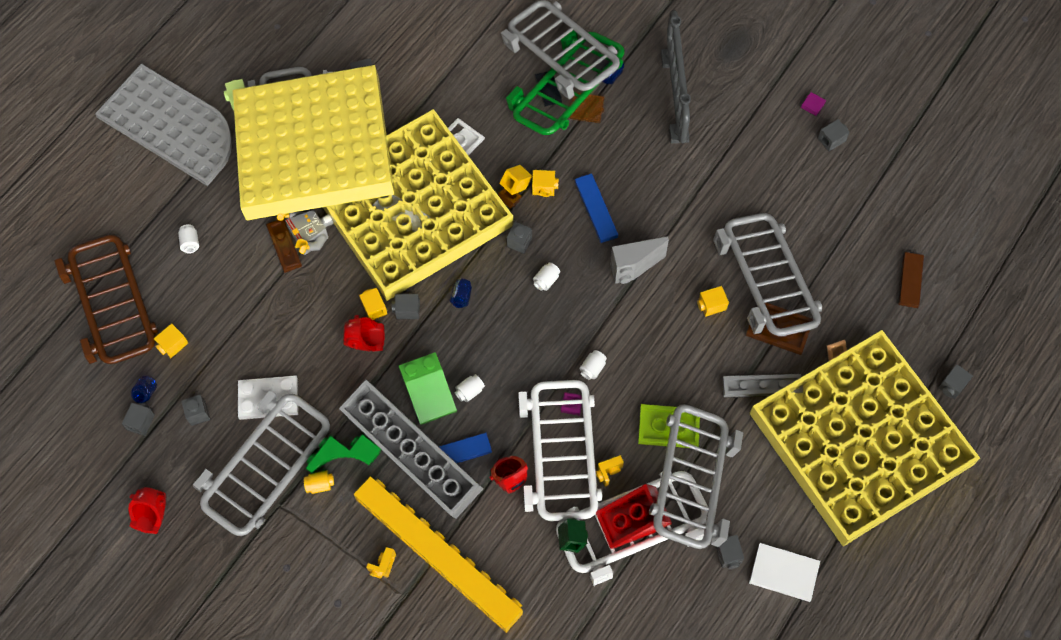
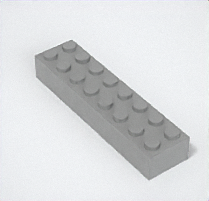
[339,380,484,519]

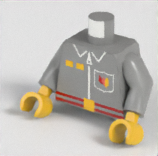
[277,210,334,255]

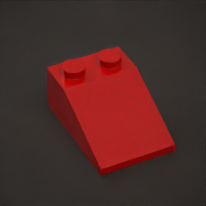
[596,484,672,549]

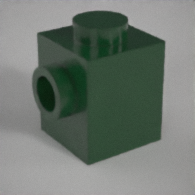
[558,518,588,553]

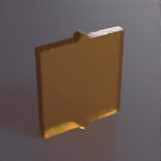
[569,93,605,123]

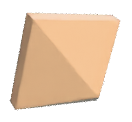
[827,340,847,361]

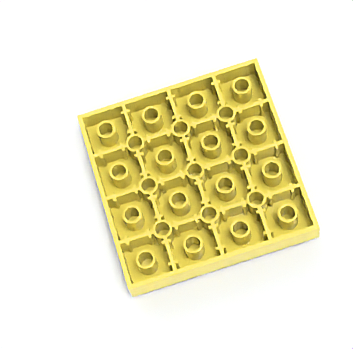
[233,65,394,220]
[323,109,513,301]
[750,330,980,546]

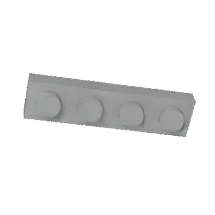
[722,374,803,397]

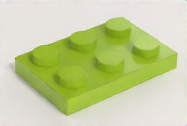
[638,404,700,448]

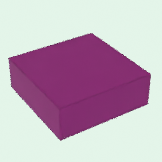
[801,92,826,116]
[561,392,582,416]

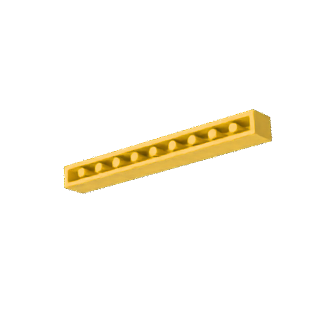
[354,477,523,633]

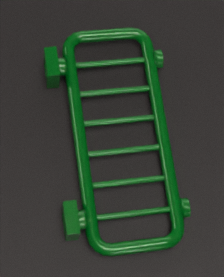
[506,30,625,135]

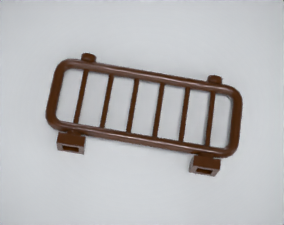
[54,235,158,364]

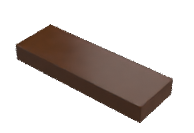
[266,219,302,273]
[899,252,924,308]

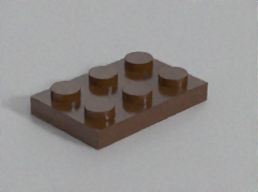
[746,303,813,355]

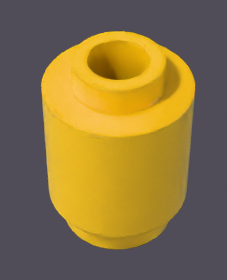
[304,470,334,494]

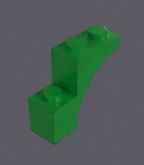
[306,435,382,473]

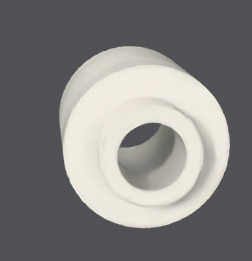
[178,225,199,253]
[533,262,560,291]
[579,350,607,380]
[455,374,485,402]

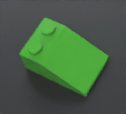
[399,352,457,425]

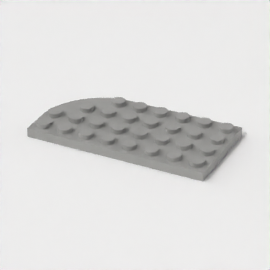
[95,64,232,186]

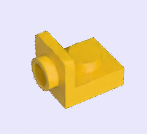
[596,455,624,487]
[366,547,396,579]

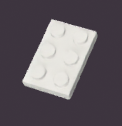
[238,376,298,420]

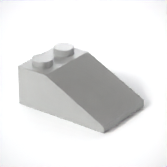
[610,236,669,284]

